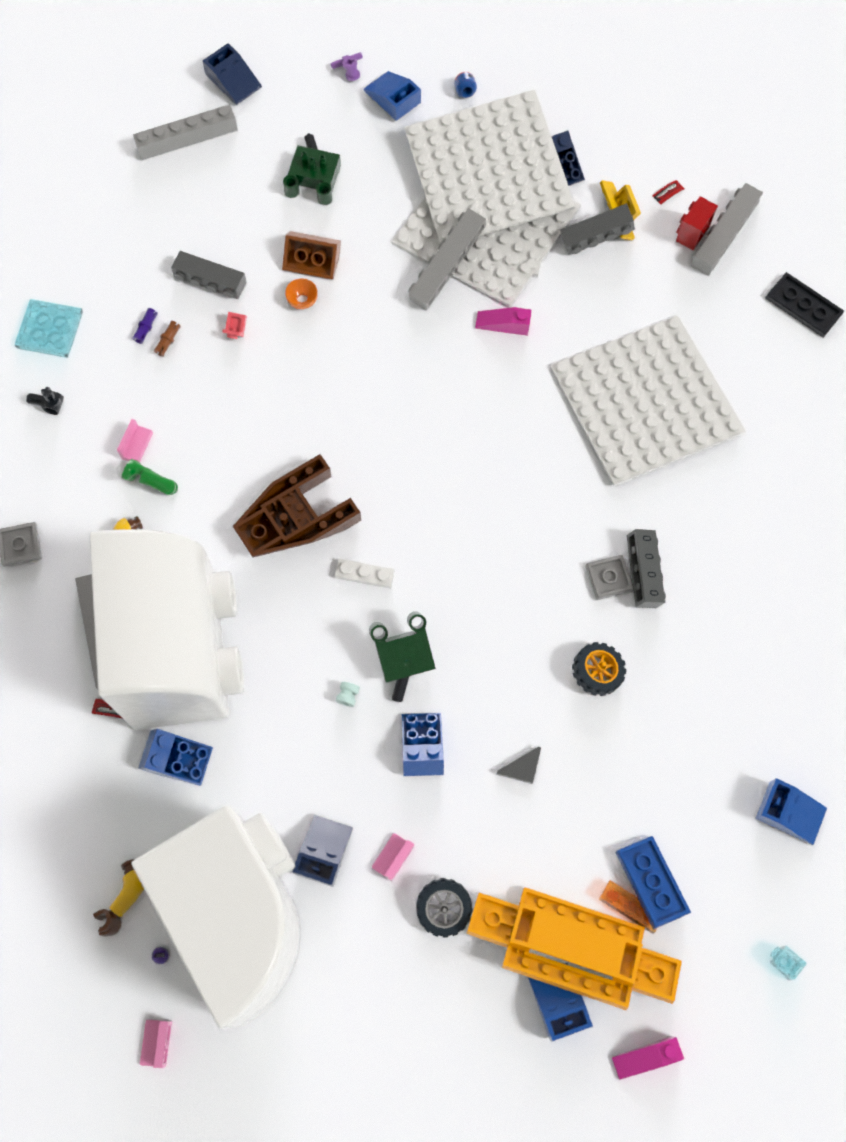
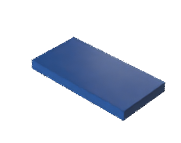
[615,836,692,930]

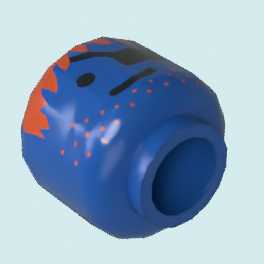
[454,72,477,98]

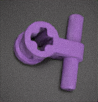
[331,52,363,81]

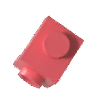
[222,312,247,339]

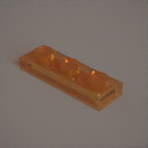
[599,880,657,934]

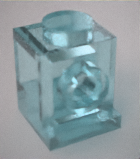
[769,945,807,980]

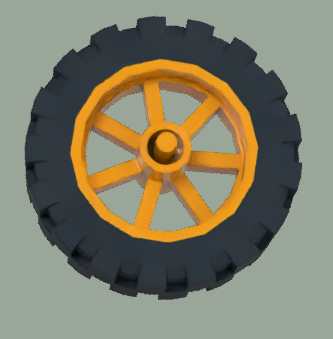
[572,642,627,696]

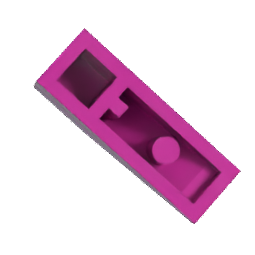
[475,307,532,336]
[611,1036,684,1080]

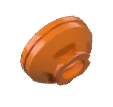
[285,278,318,309]

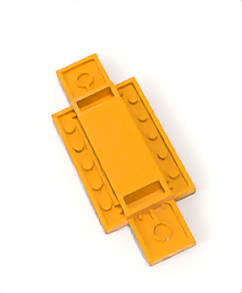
[466,887,682,1010]

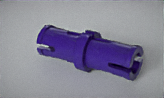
[132,308,158,344]

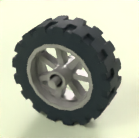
[416,878,472,938]

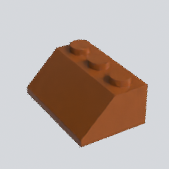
[282,231,342,279]

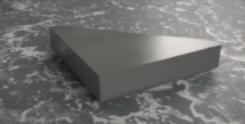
[496,746,541,784]

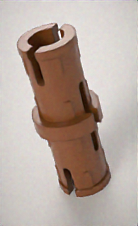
[153,320,181,357]

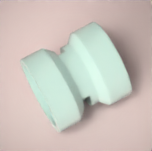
[335,681,360,707]

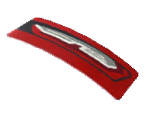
[653,180,685,205]
[91,698,123,719]

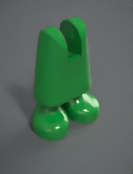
[121,459,178,495]

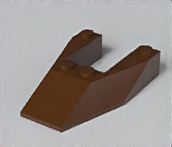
[233,454,362,558]

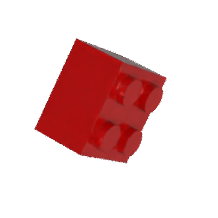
[676,196,718,251]

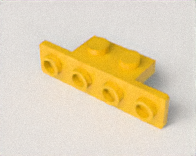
[600,180,641,240]

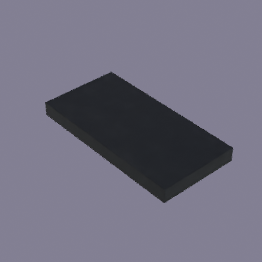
[765,272,845,338]

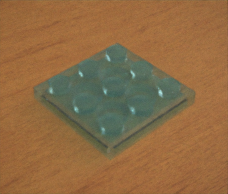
[14,299,83,358]

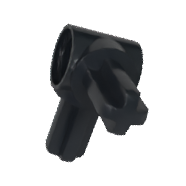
[26,387,64,415]

